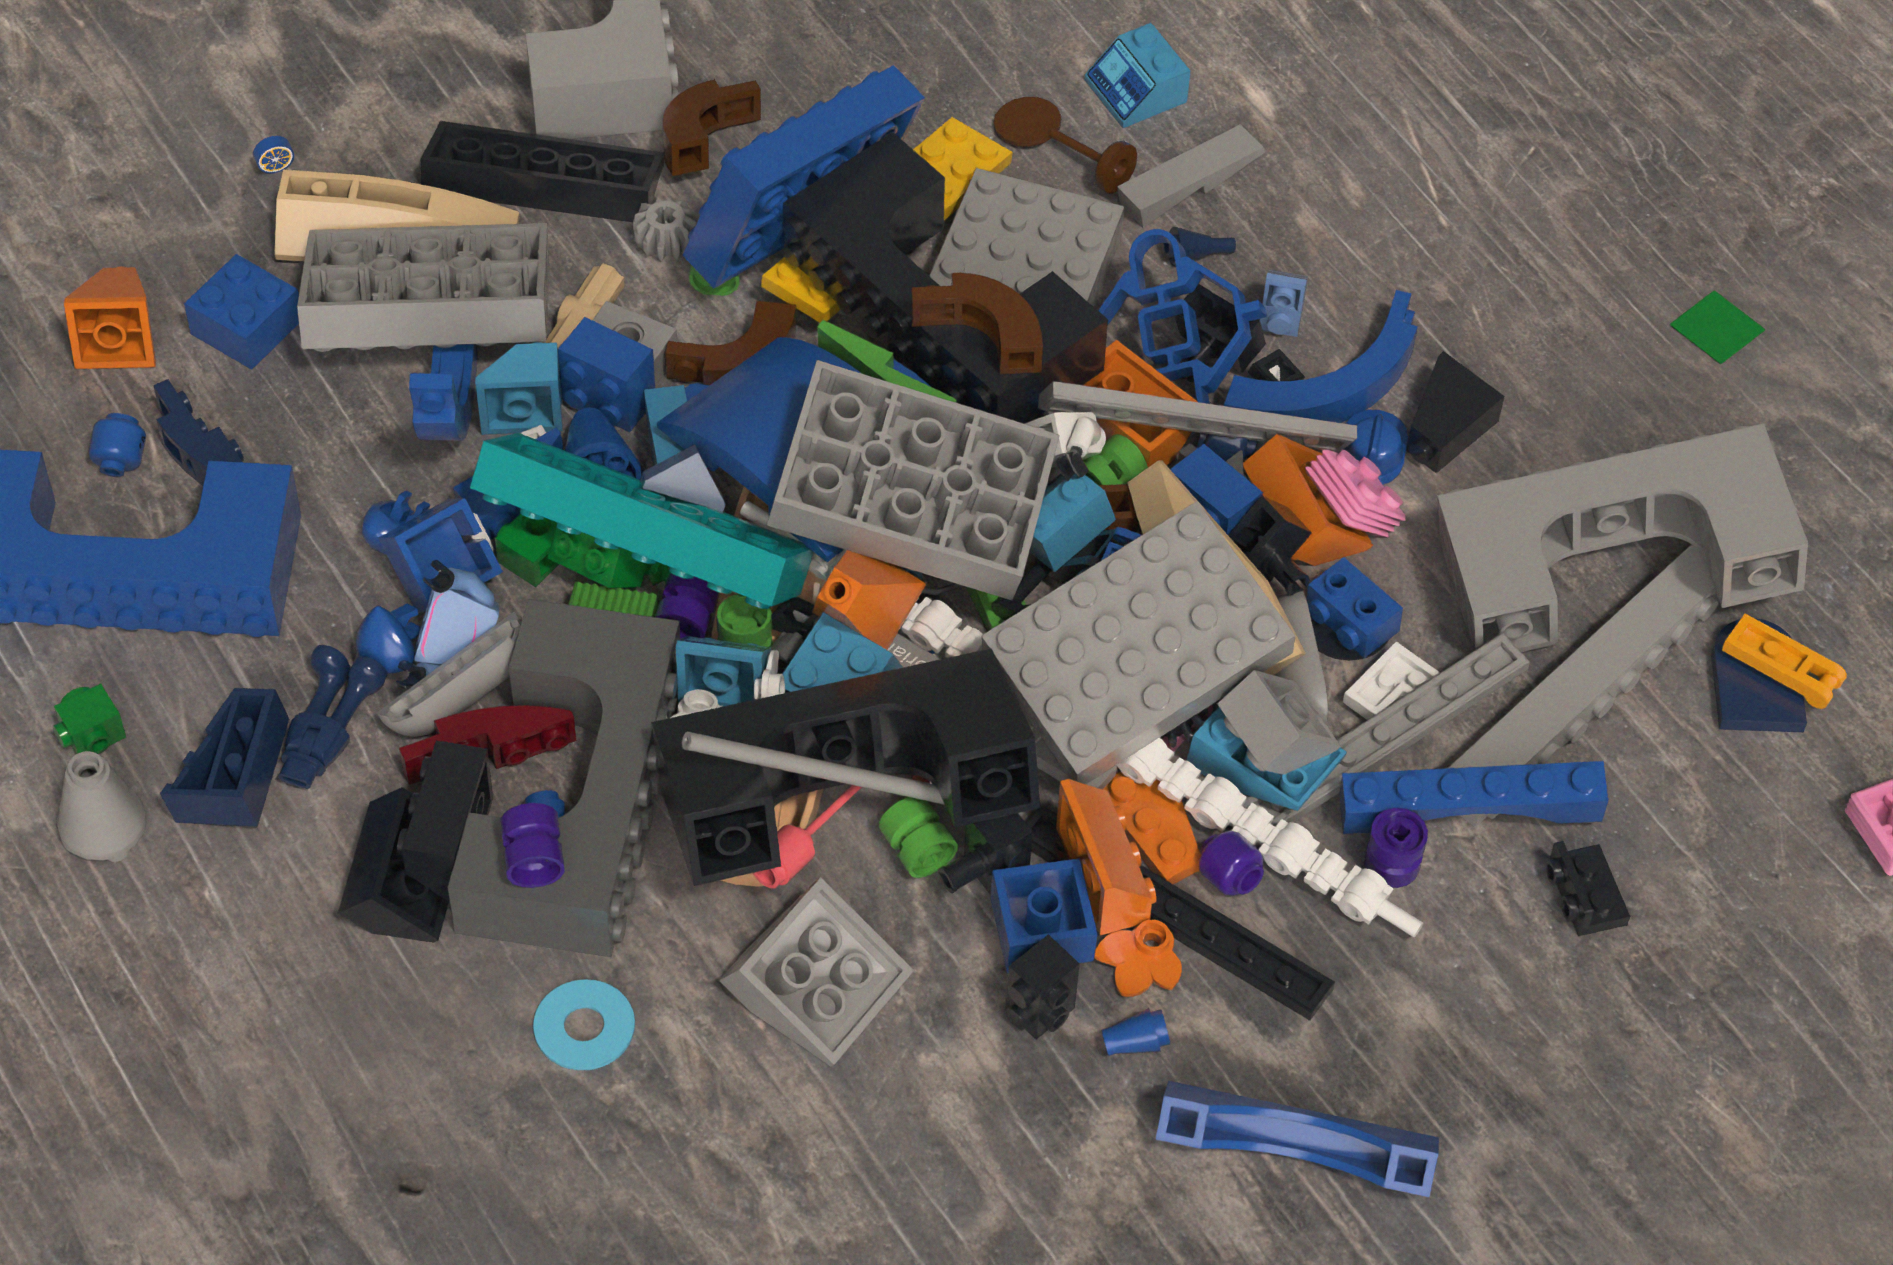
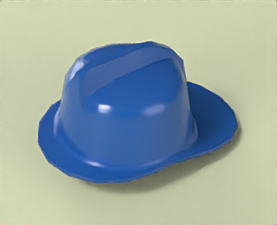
[1340,410,1408,485]

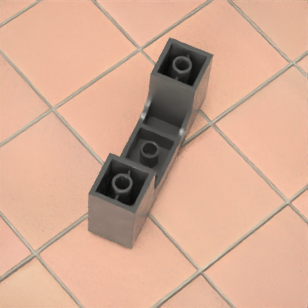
[448,599,682,957]

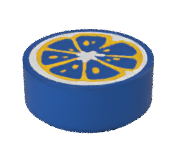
[253,136,294,173]

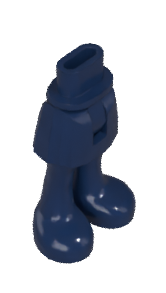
[278,645,387,789]

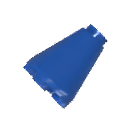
[564,407,642,480]

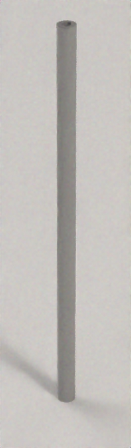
[682,732,1023,817]

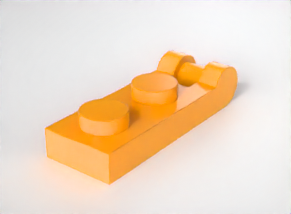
[1722,613,1847,709]

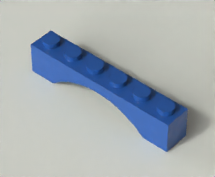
[1339,761,1608,834]
[1156,1081,1439,1197]

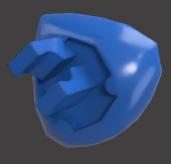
[362,490,430,555]
[356,603,421,674]

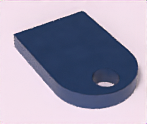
[1711,618,1807,733]

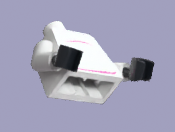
[1025,412,1106,482]

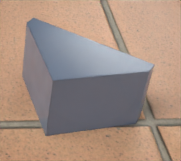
[640,445,726,512]

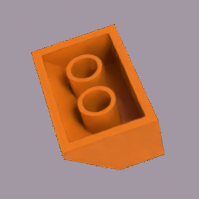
[1083,340,1198,467]
[1243,434,1373,566]
[1056,779,1156,935]

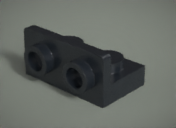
[1546,841,1631,936]

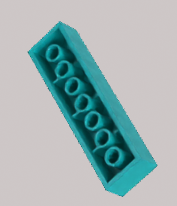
[470,433,814,609]

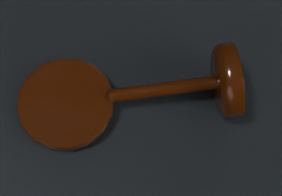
[994,97,1137,194]

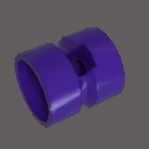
[654,573,720,638]
[500,803,565,888]
[1364,808,1428,888]

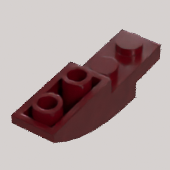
[399,705,576,785]

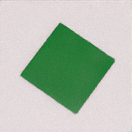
[1670,291,1765,364]

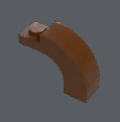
[663,79,761,176]
[911,273,1043,374]
[666,301,796,386]

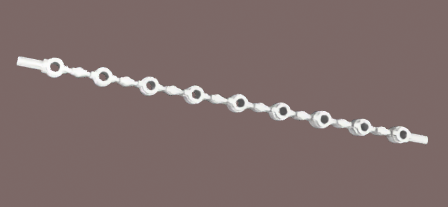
[740,501,1423,937]

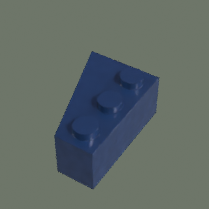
[160,688,290,827]

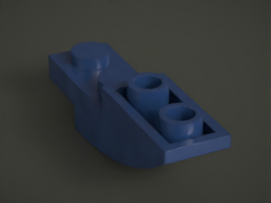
[153,379,244,486]

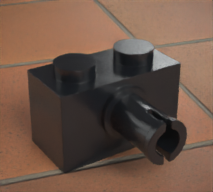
[1174,284,1266,383]
[1228,495,1312,595]
[938,813,1033,894]

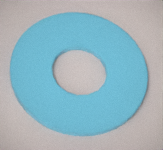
[533,979,635,1070]

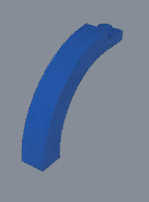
[1224,290,1418,423]
[409,344,478,441]

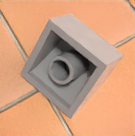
[1217,670,1341,775]

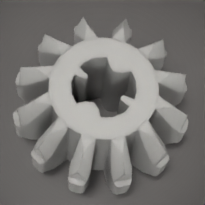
[633,195,698,261]

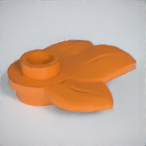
[1094,920,1182,997]

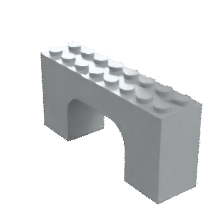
[526,0,678,139]
[1437,423,1808,652]

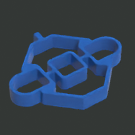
[1098,229,1267,434]

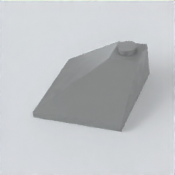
[719,877,914,1066]

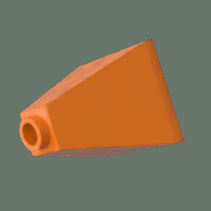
[64,266,156,369]
[812,550,927,650]

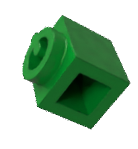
[53,684,127,754]

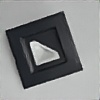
[1248,349,1305,381]
[772,596,819,641]

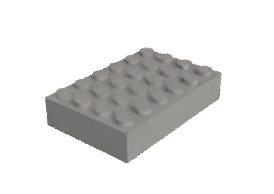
[902,168,1125,370]
[297,223,550,352]
[767,360,1060,600]
[981,501,1295,784]

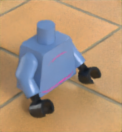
[396,560,499,690]

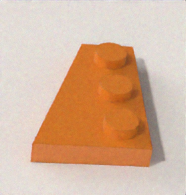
[1103,771,1201,885]

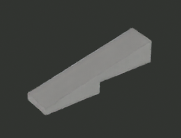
[1117,124,1265,228]

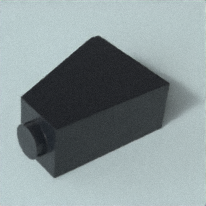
[1406,351,1505,473]

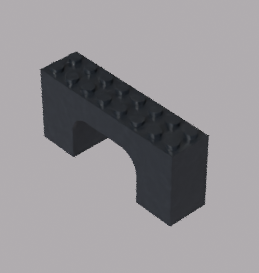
[782,132,1108,424]
[651,648,1040,886]

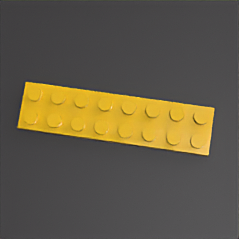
[761,117,1013,323]

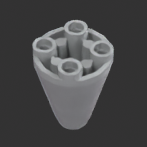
[57,751,147,862]

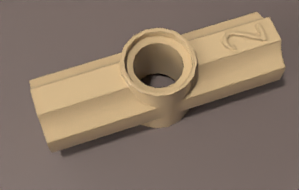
[544,263,625,369]

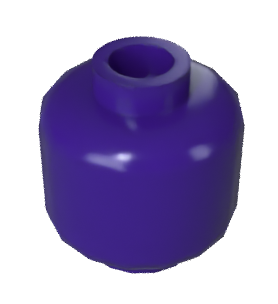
[1199,830,1264,896]

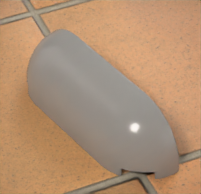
[1275,591,1328,727]
[377,612,521,737]

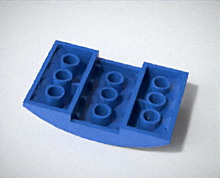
[657,337,862,562]

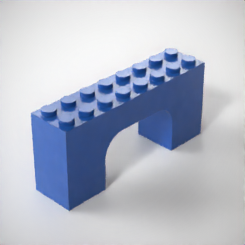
[0,450,301,637]

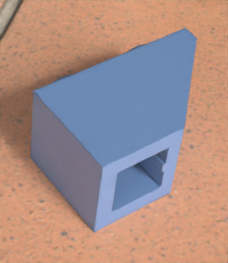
[1260,270,1308,337]

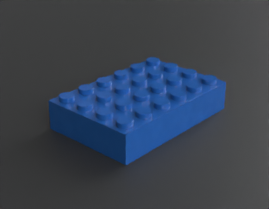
[683,65,925,289]

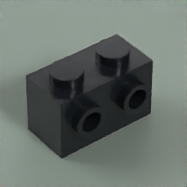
[1005,934,1080,1040]

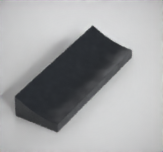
[420,121,664,223]

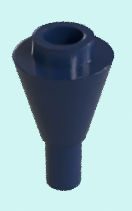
[1163,226,1236,265]

